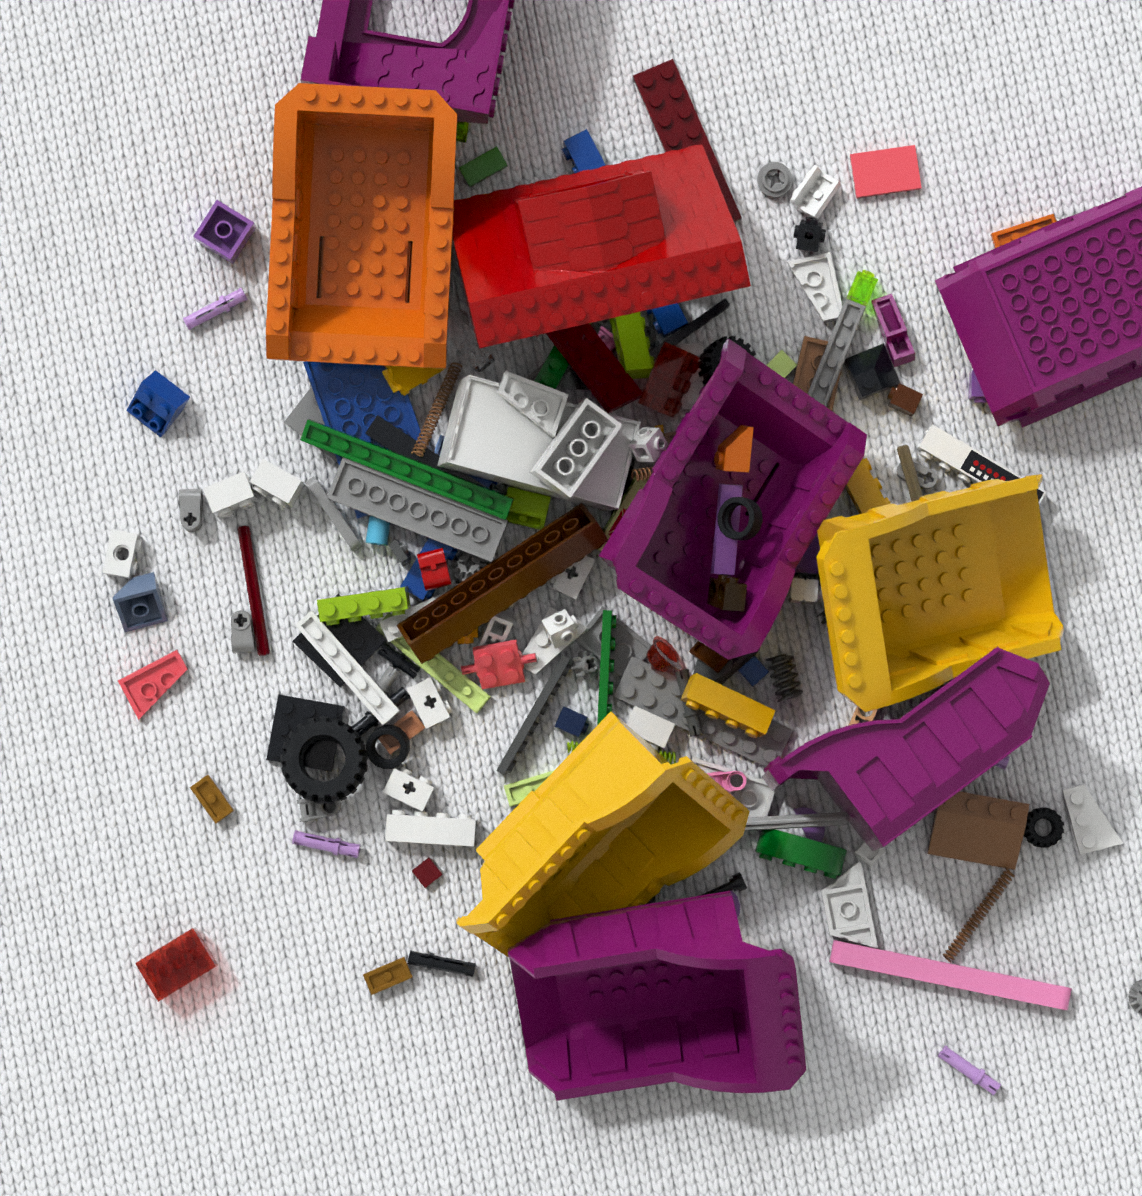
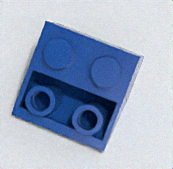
[126,370,190,437]

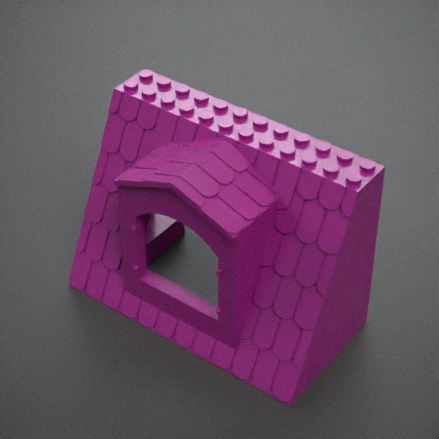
[300,0,515,124]

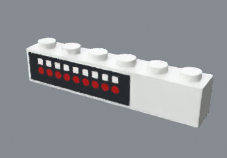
[917,424,1047,504]

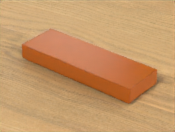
[990,214,1056,248]

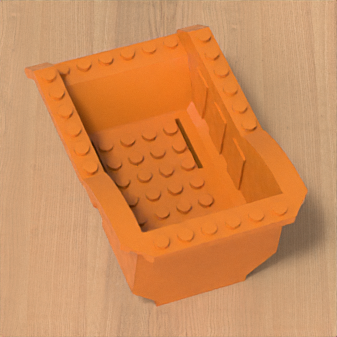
[266,83,458,369]

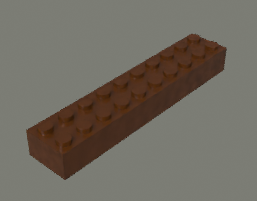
[396,503,608,664]

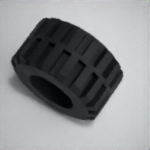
[697,336,756,385]

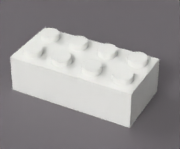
[530,398,622,499]

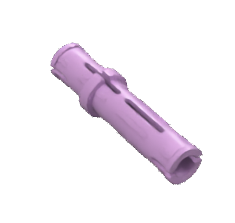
[183,288,248,330]
[292,830,361,858]
[938,1045,1001,1096]

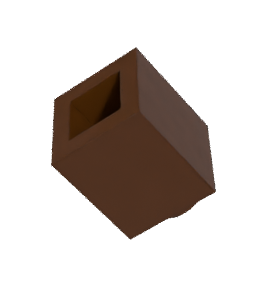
[887,383,923,417]

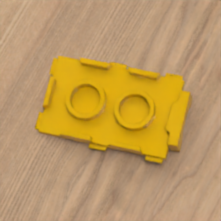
[382,366,445,396]

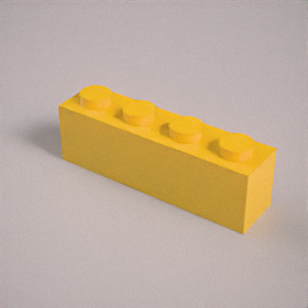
[845,458,891,514]
[680,673,776,738]

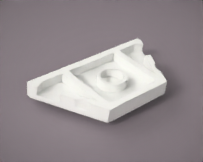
[821,862,878,948]

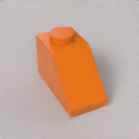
[714,425,754,472]

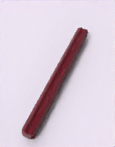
[237,525,270,656]

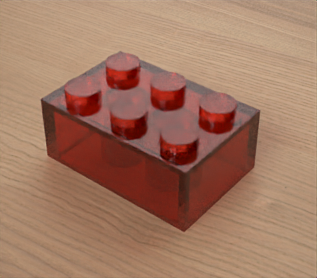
[638,342,700,418]
[135,927,218,1002]

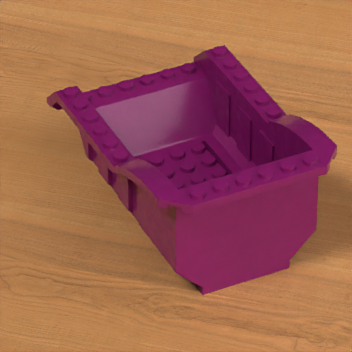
[599,338,867,659]

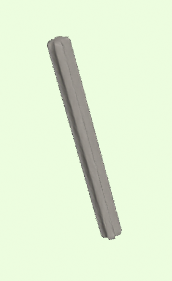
[745,812,849,831]

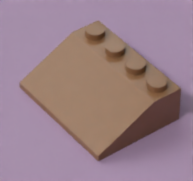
[927,791,1030,870]

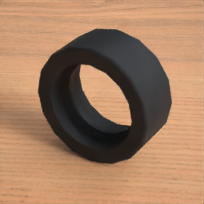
[717,497,763,541]
[366,725,410,769]

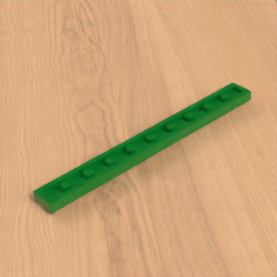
[300,419,514,520]

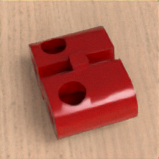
[417,548,452,591]

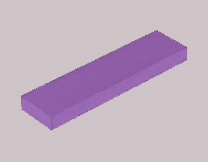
[711,483,743,575]

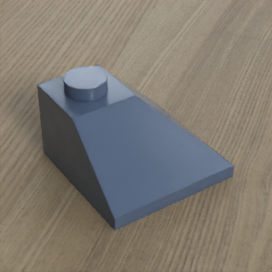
[113,572,168,632]

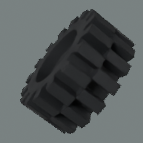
[1024,808,1064,848]

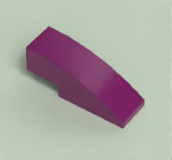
[871,294,915,367]

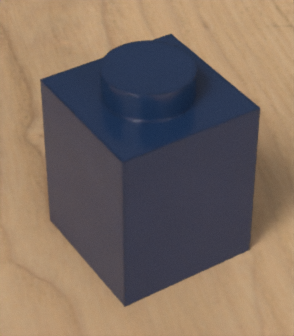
[554,706,590,738]

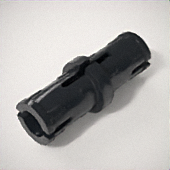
[377,642,421,679]

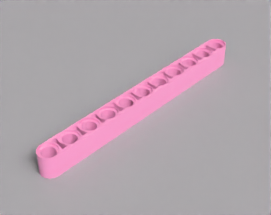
[829,940,1072,1010]

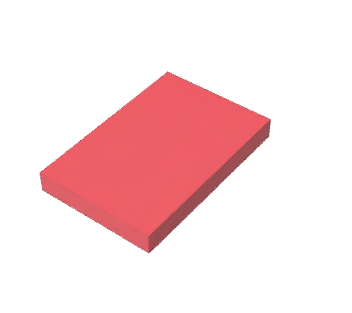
[850,145,922,198]

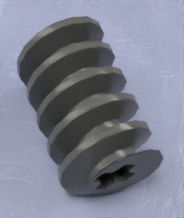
[765,654,803,702]

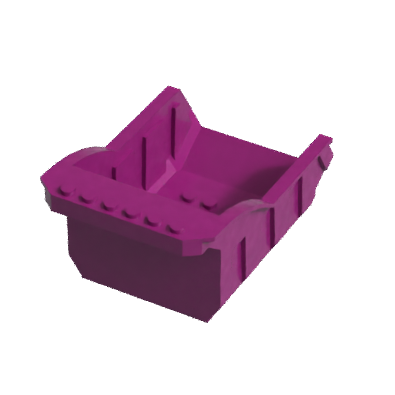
[935,186,1142,428]
[762,647,1050,851]
[508,891,806,1101]

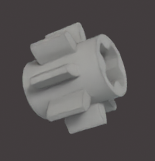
[571,651,599,679]

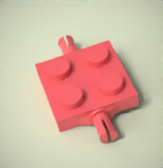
[461,639,537,690]

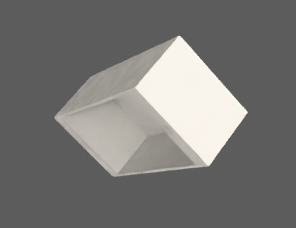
[437,375,641,512]

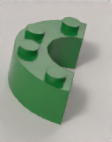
[755,829,847,879]

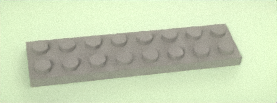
[327,457,508,563]
[613,656,793,767]

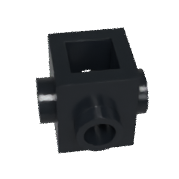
[794,217,826,252]

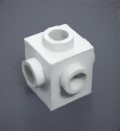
[629,427,668,462]
[542,609,579,649]

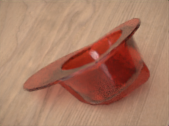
[646,636,682,672]

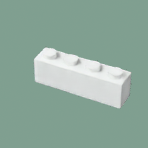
[385,810,476,847]

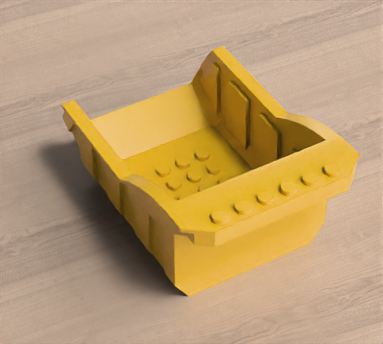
[816,474,1064,712]

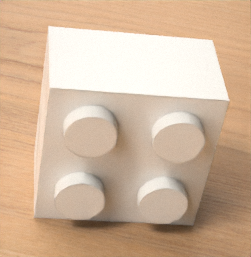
[250,459,305,508]
[203,472,258,519]

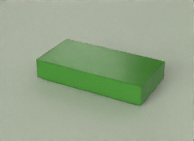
[459,146,508,187]

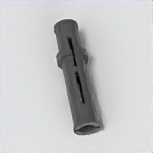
[675,669,704,737]

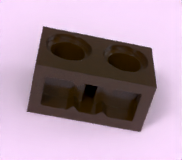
[707,574,747,612]

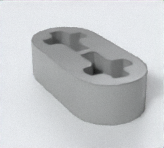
[896,462,938,489]

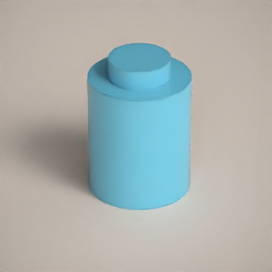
[366,516,390,546]

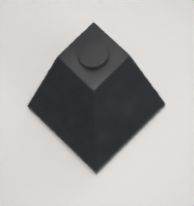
[844,343,901,400]

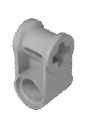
[179,489,203,532]
[231,610,256,653]
[297,799,341,822]

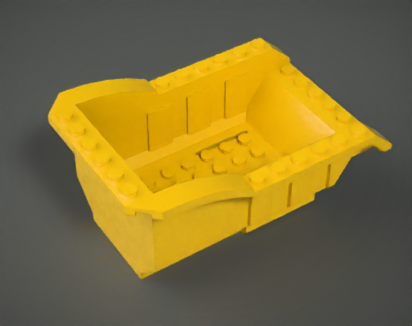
[456,712,750,957]

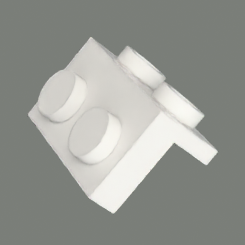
[790,165,841,219]

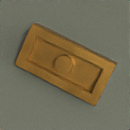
[190,775,234,824]
[363,957,413,995]

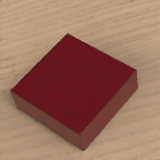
[412,857,443,888]

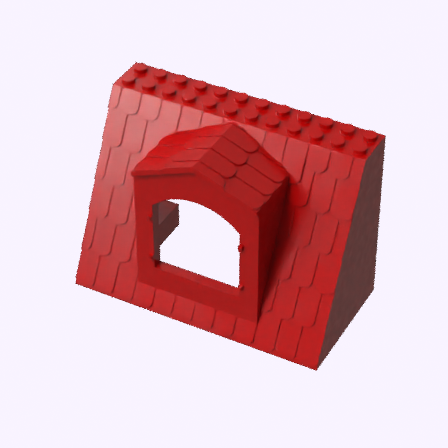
[452,145,751,348]

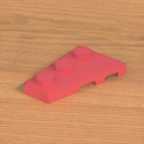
[118,649,188,720]

